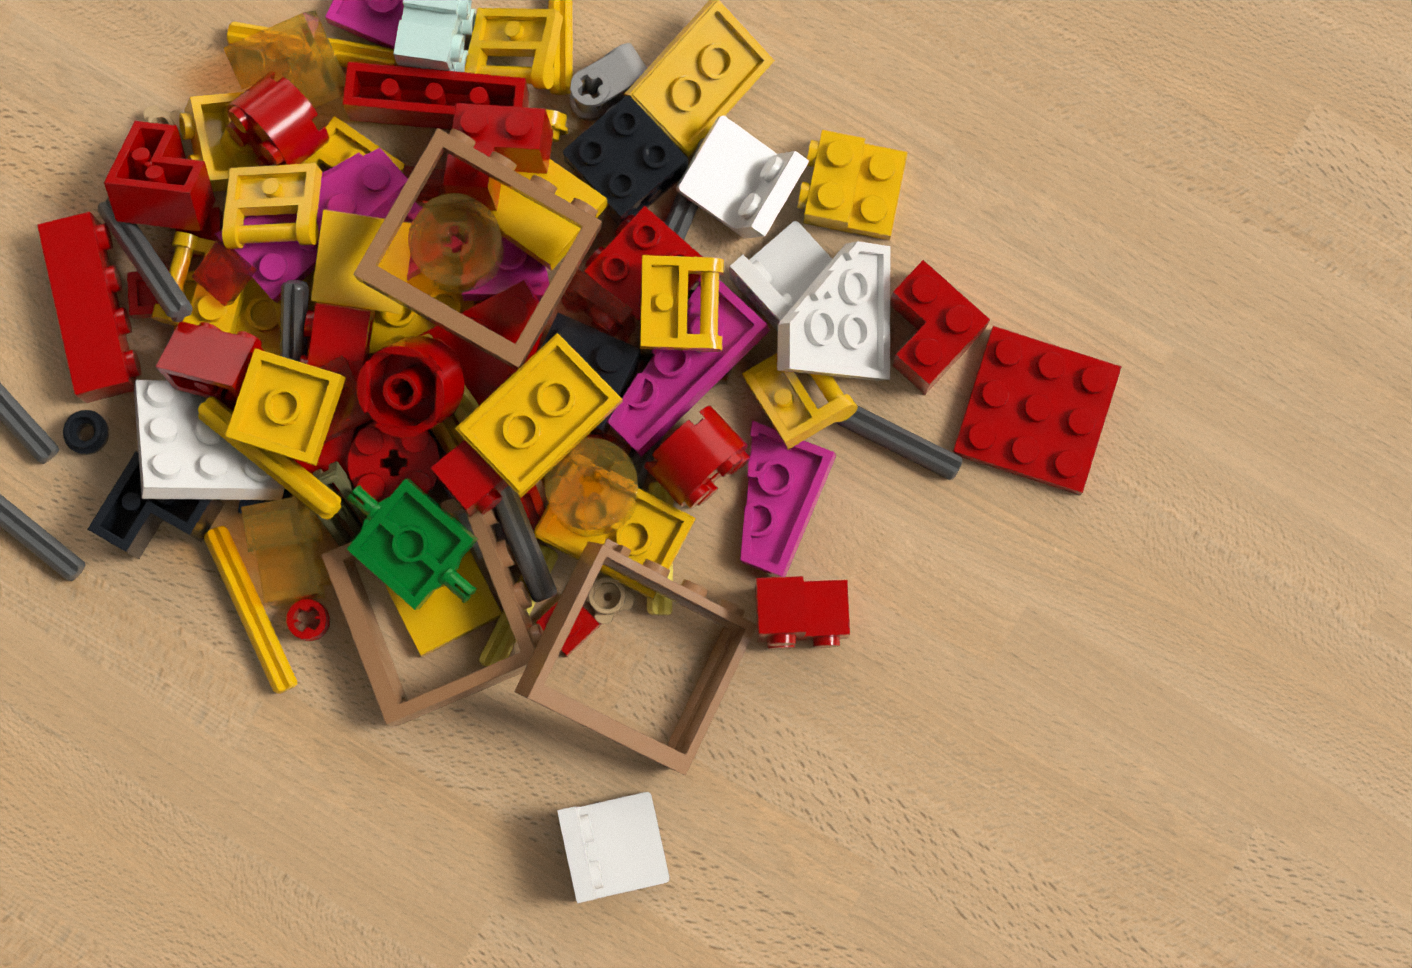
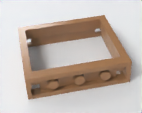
[353,128,602,370]
[322,497,544,726]
[514,539,757,776]

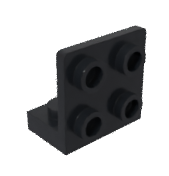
[563,96,688,226]

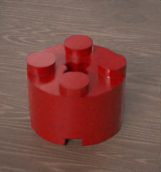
[226,71,329,166]
[357,336,464,438]
[644,405,751,509]
[348,421,443,503]

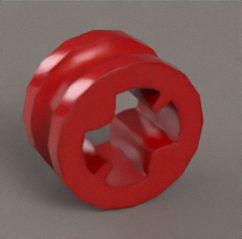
[286,599,330,641]

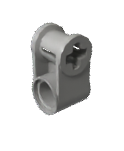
[570,43,647,121]

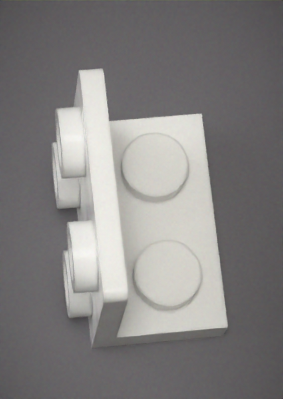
[676,116,809,239]
[729,221,832,331]
[557,792,670,903]

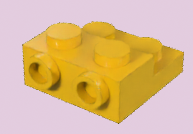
[179,92,258,192]
[797,130,908,241]

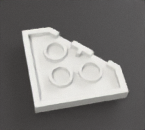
[777,241,890,381]
[134,380,284,500]

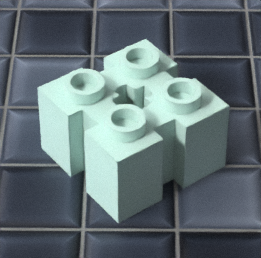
[393,0,476,72]

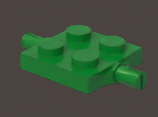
[347,479,478,610]

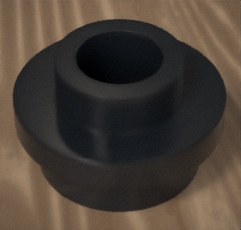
[63,410,109,455]

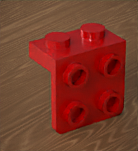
[584,206,703,322]

